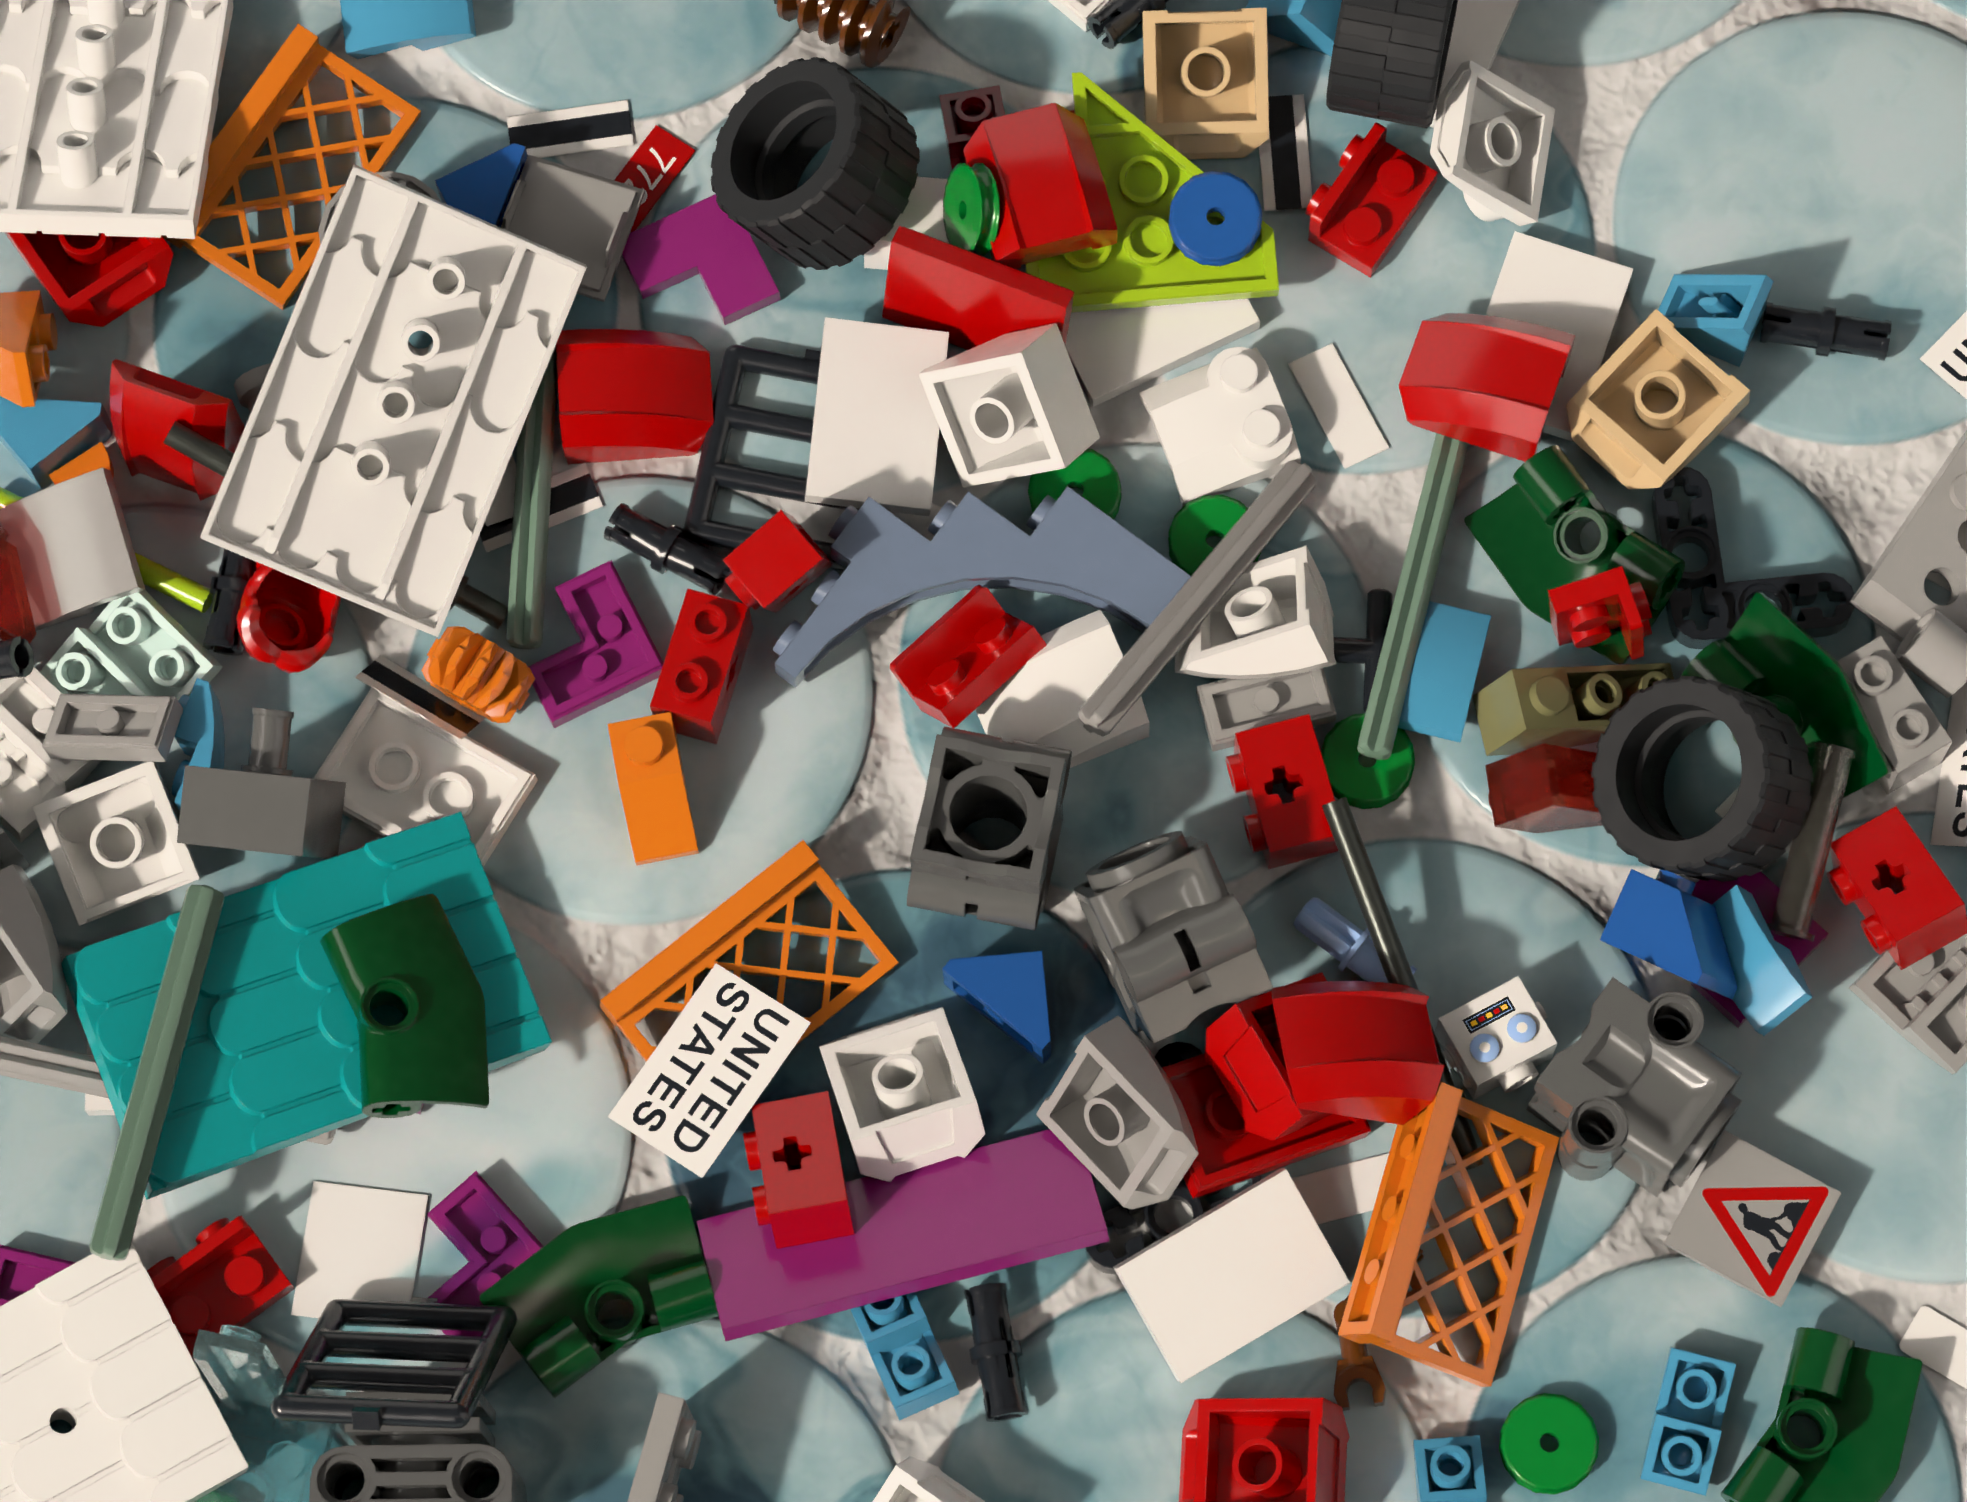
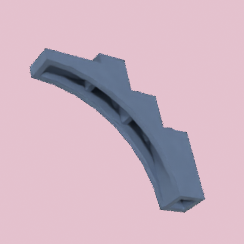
[773,486,1191,688]

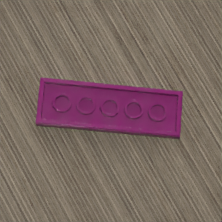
[697,1129,1109,1341]

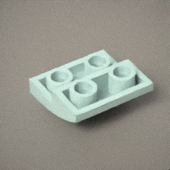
[40,590,223,701]

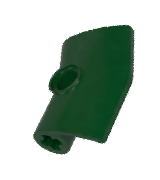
[1464,445,1685,664]
[1681,592,1891,817]
[320,894,489,1118]
[480,1195,719,1398]
[1720,1327,1922,1502]

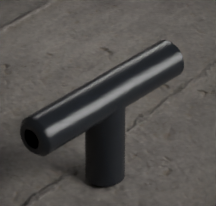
[1333,589,1393,712]

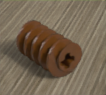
[774,0,911,68]

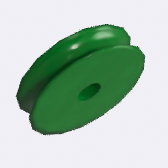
[943,163,1000,256]
[1028,448,1122,520]
[1168,495,1261,576]
[1321,713,1415,809]
[1499,1393,1599,1495]

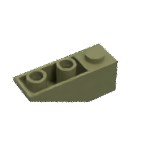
[1472,663,1674,756]

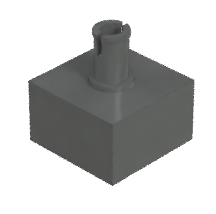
[177,708,346,858]

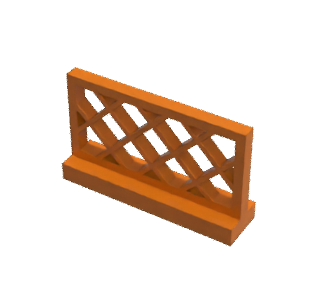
[162,24,421,310]
[599,840,899,1062]
[1338,1082,1559,1387]

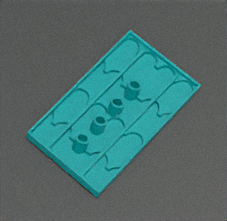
[61,812,552,1200]

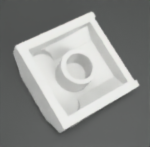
[1430,60,1555,226]
[1139,347,1301,506]
[31,762,201,926]

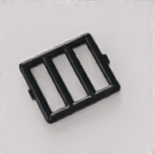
[683,345,860,571]
[271,1297,517,1431]

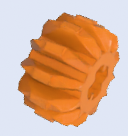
[421,626,535,723]

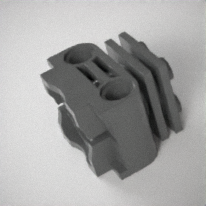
[309,1391,527,1502]

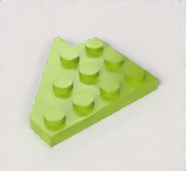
[1025,72,1279,313]

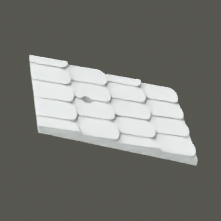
[0,0,234,239]
[200,164,587,637]
[0,1243,249,1502]

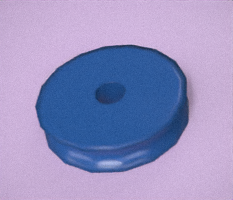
[1169,171,1263,266]

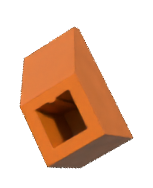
[0,290,58,407]

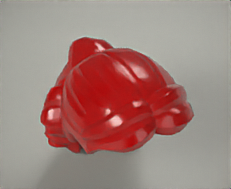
[236,562,341,674]

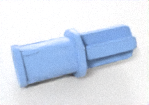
[1294,897,1417,983]

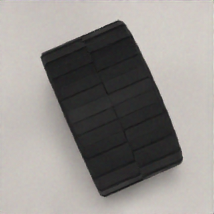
[1326,0,1458,128]
[711,57,920,270]
[1591,676,1813,882]

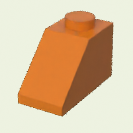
[608,712,699,866]

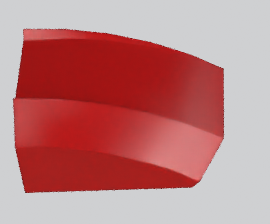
[963,103,1118,269]
[4,231,174,327]
[1399,313,1576,462]
[556,329,714,465]
[110,359,245,501]
[1205,972,1332,1141]
[1272,981,1445,1125]
[1179,1397,1350,1502]

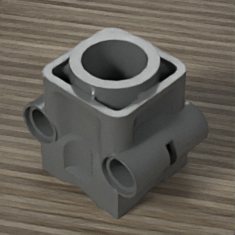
[907,727,1072,931]
[1074,831,1273,1043]
[1526,977,1742,1197]

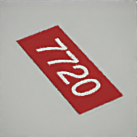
[614,125,696,233]

